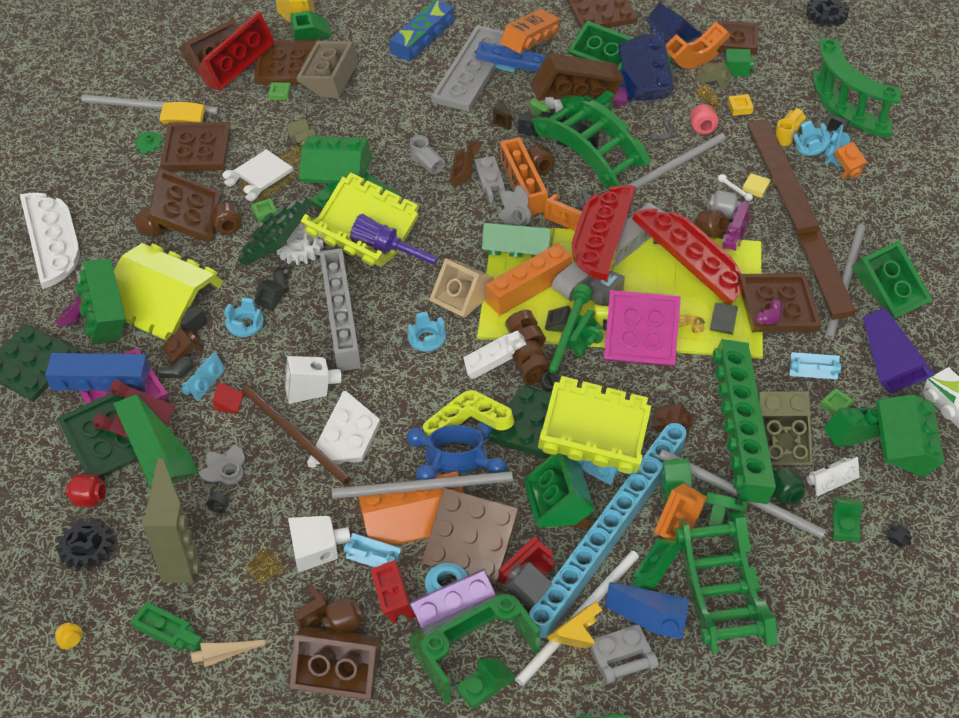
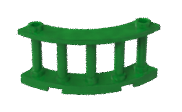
[813,38,901,138]
[531,95,652,188]
[675,511,778,654]

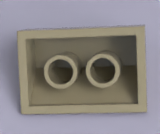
[297,41,359,98]

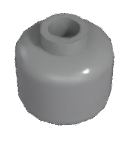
[707,190,741,220]

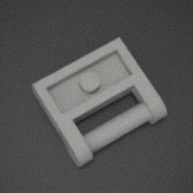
[590,625,658,684]

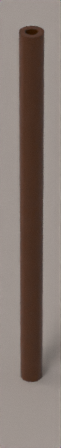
[242,385,351,485]

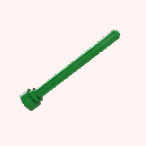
[549,284,593,374]

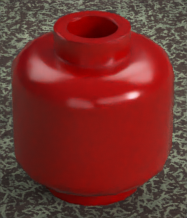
[66,474,106,508]

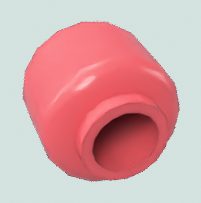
[690,104,719,135]

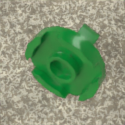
[698,491,748,537]

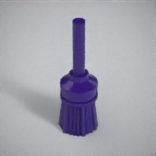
[350,214,438,265]

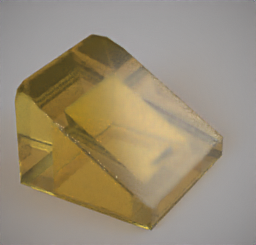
[246,549,286,585]

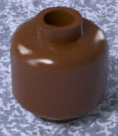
[527,145,554,176]
[212,202,242,234]
[135,208,168,237]
[695,210,729,238]
[322,597,364,633]

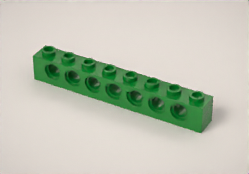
[712,339,776,504]

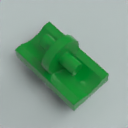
[567,310,604,357]

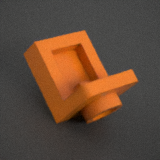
[834,142,867,179]

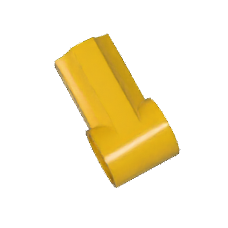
[775,108,807,146]

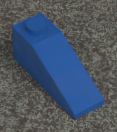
[605,582,689,639]

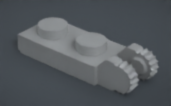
[474,156,506,203]

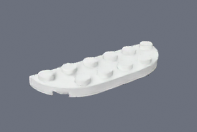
[20,193,80,289]

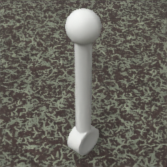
[718,174,753,201]

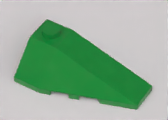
[113,394,198,491]

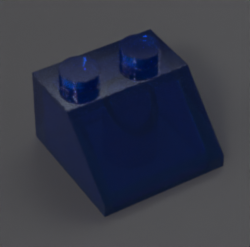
[646,2,703,44]

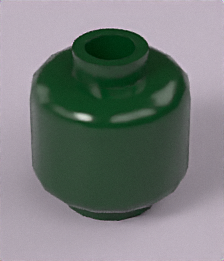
[773,467,806,505]

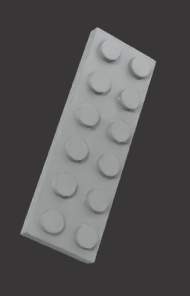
[431,25,506,112]

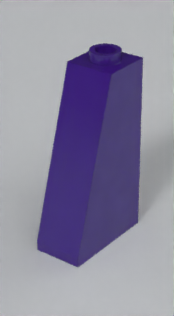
[863,308,935,393]

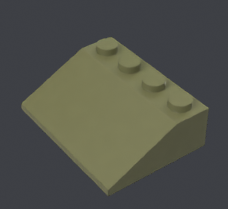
[143,458,201,583]

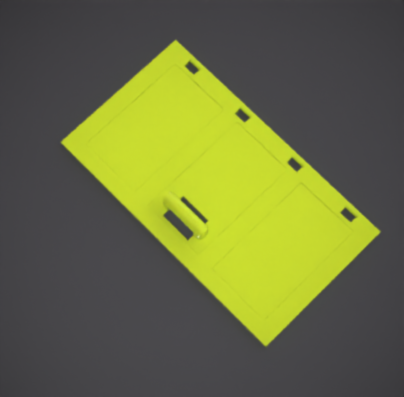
[477,227,763,359]

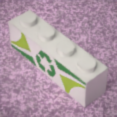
[922,367,959,429]

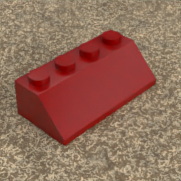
[198,11,275,91]

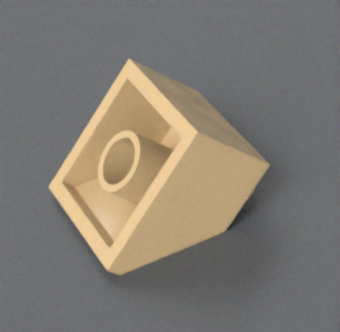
[429,258,494,317]

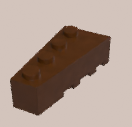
[530,53,624,101]

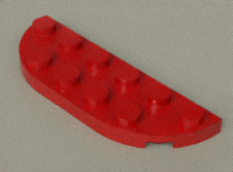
[572,185,636,281]
[632,208,742,305]

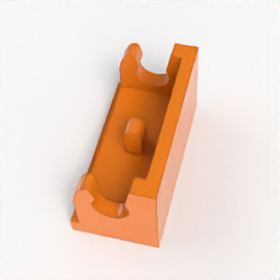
[544,194,582,231]
[654,483,708,539]

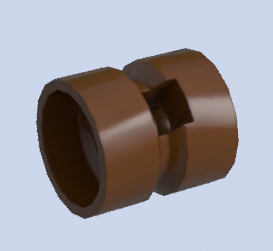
[505,309,546,347]
[512,340,550,385]

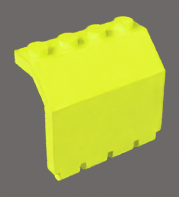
[301,173,419,267]
[114,243,223,341]
[538,376,651,474]

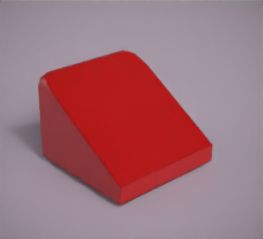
[212,383,244,414]

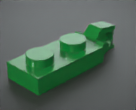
[632,539,682,591]
[130,601,202,652]

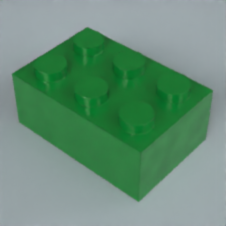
[75,258,126,344]

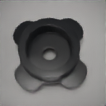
[886,524,913,548]

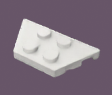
[307,391,380,468]

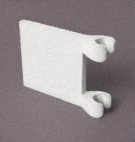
[222,149,294,201]

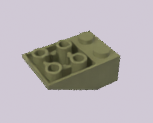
[758,391,813,465]

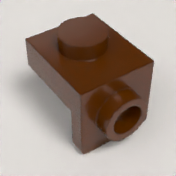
[161,328,204,363]
[651,403,693,437]
[293,585,329,629]

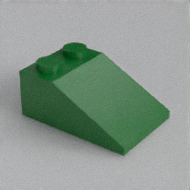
[851,241,933,319]

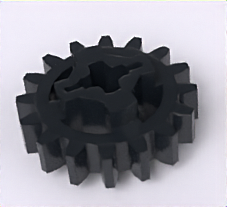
[806,0,849,28]
[56,517,115,571]

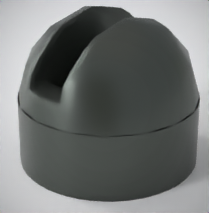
[541,371,561,392]
[206,492,229,514]

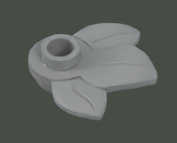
[498,185,531,226]
[199,445,245,485]

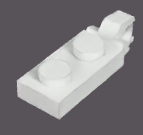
[463,331,526,379]

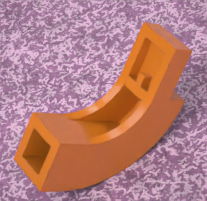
[662,22,731,69]

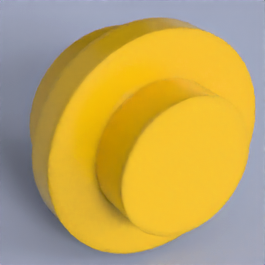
[55,623,83,650]

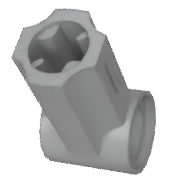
[410,135,445,175]

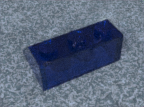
[618,33,674,101]

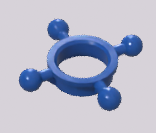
[406,422,507,480]

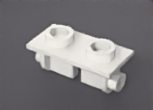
[806,457,860,496]

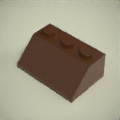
[179,19,239,76]
[289,626,382,700]

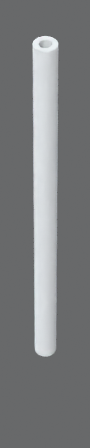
[515,551,639,686]

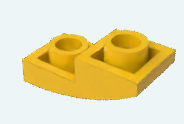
[159,102,205,124]

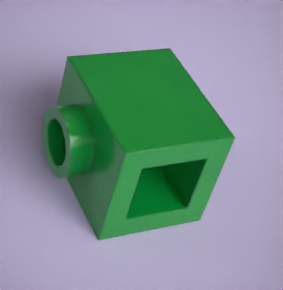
[724,49,754,77]

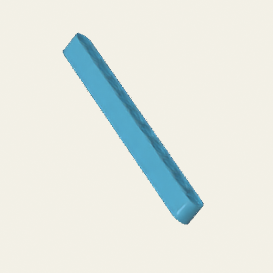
[529,423,686,638]

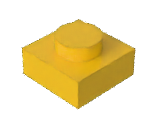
[728,94,754,116]

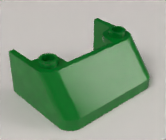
[409,591,540,704]

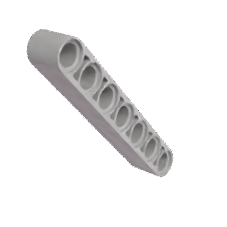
[552,203,667,301]

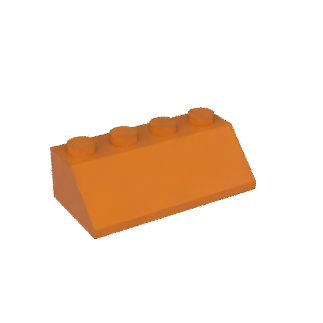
[358,471,464,546]

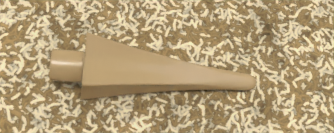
[191,639,266,667]

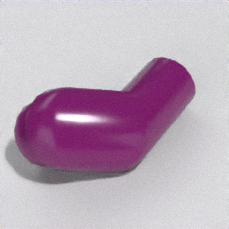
[756,300,782,325]

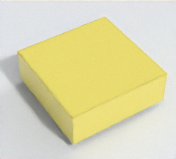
[742,173,771,198]

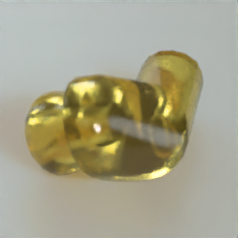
[698,85,720,110]
[678,314,705,333]

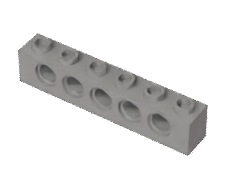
[320,248,361,371]

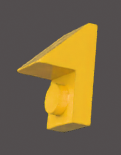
[547,601,602,648]

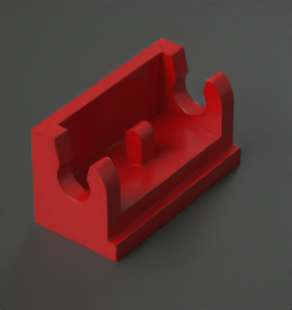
[499,536,556,586]
[370,560,416,623]

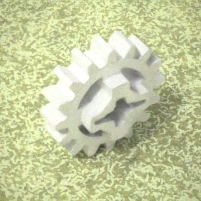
[277,223,324,265]

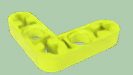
[423,390,515,436]

